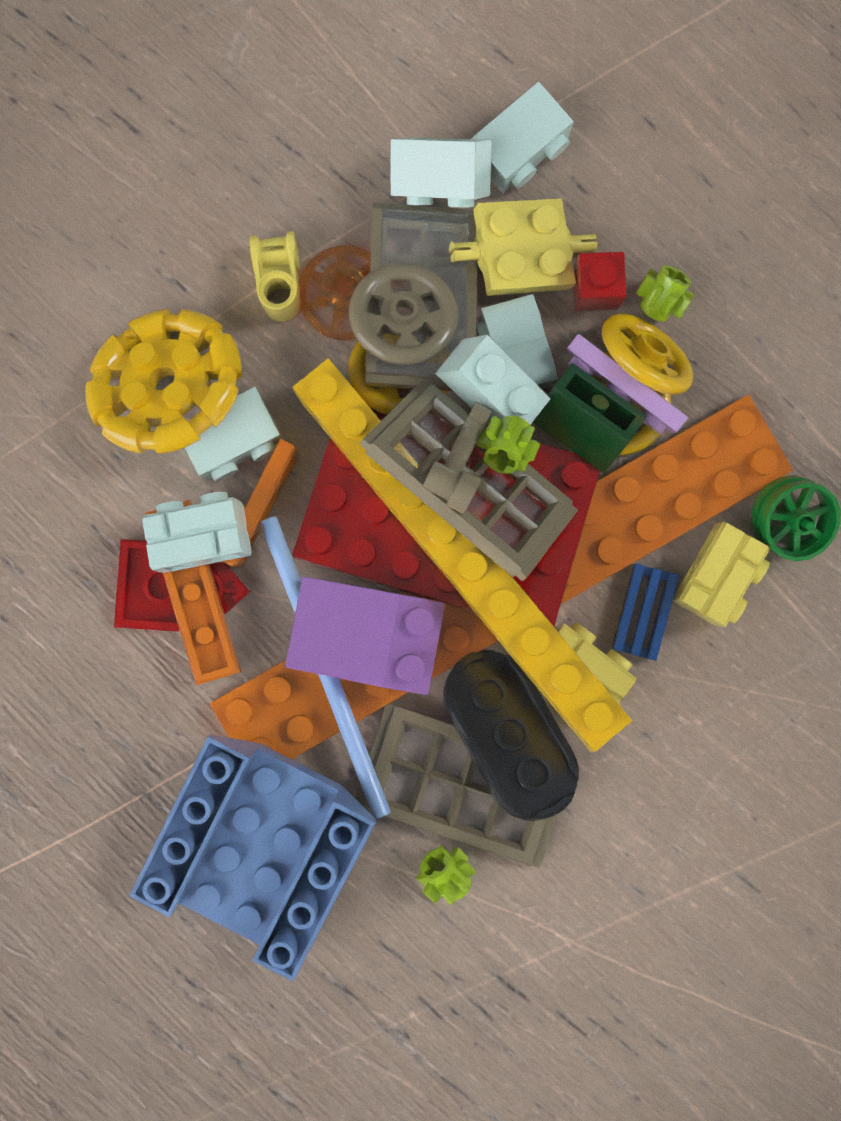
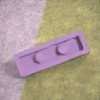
[565,333,688,435]

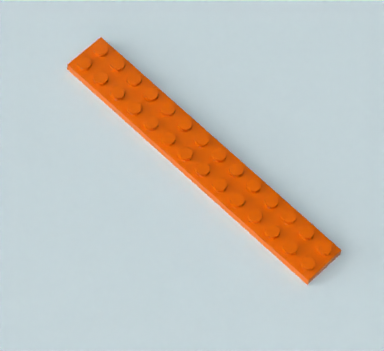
[209,394,794,759]

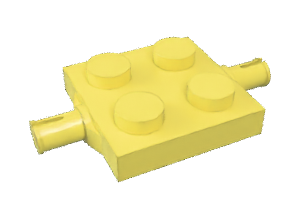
[449,198,598,296]

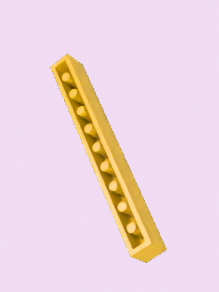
[292,358,633,752]

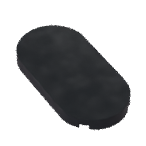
[443,649,579,821]

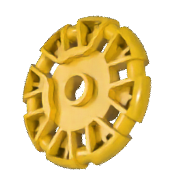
[85,309,242,454]

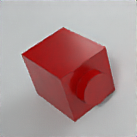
[573,252,626,311]

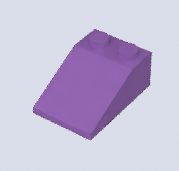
[285,576,445,695]

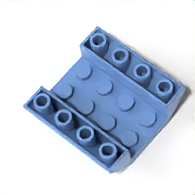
[129,734,377,982]

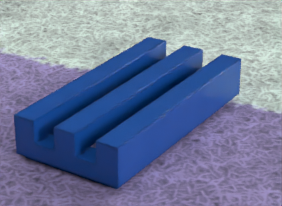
[611,563,679,661]

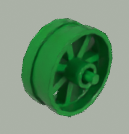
[751,475,841,562]

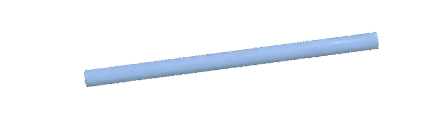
[260,516,391,819]

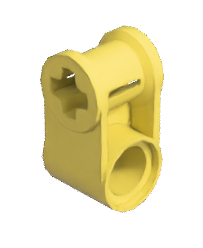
[249,231,302,322]

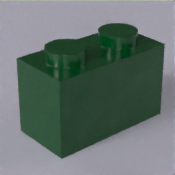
[533,363,647,474]

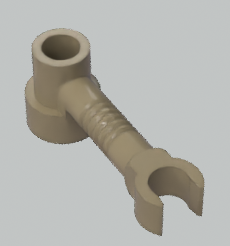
[422,401,492,514]

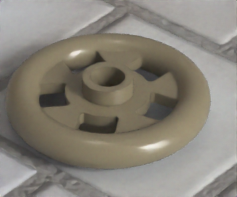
[349,263,458,365]

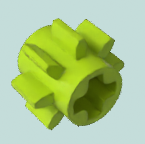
[636,265,694,322]
[477,415,540,474]
[416,845,476,905]

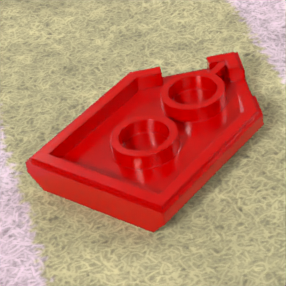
[114,539,251,632]

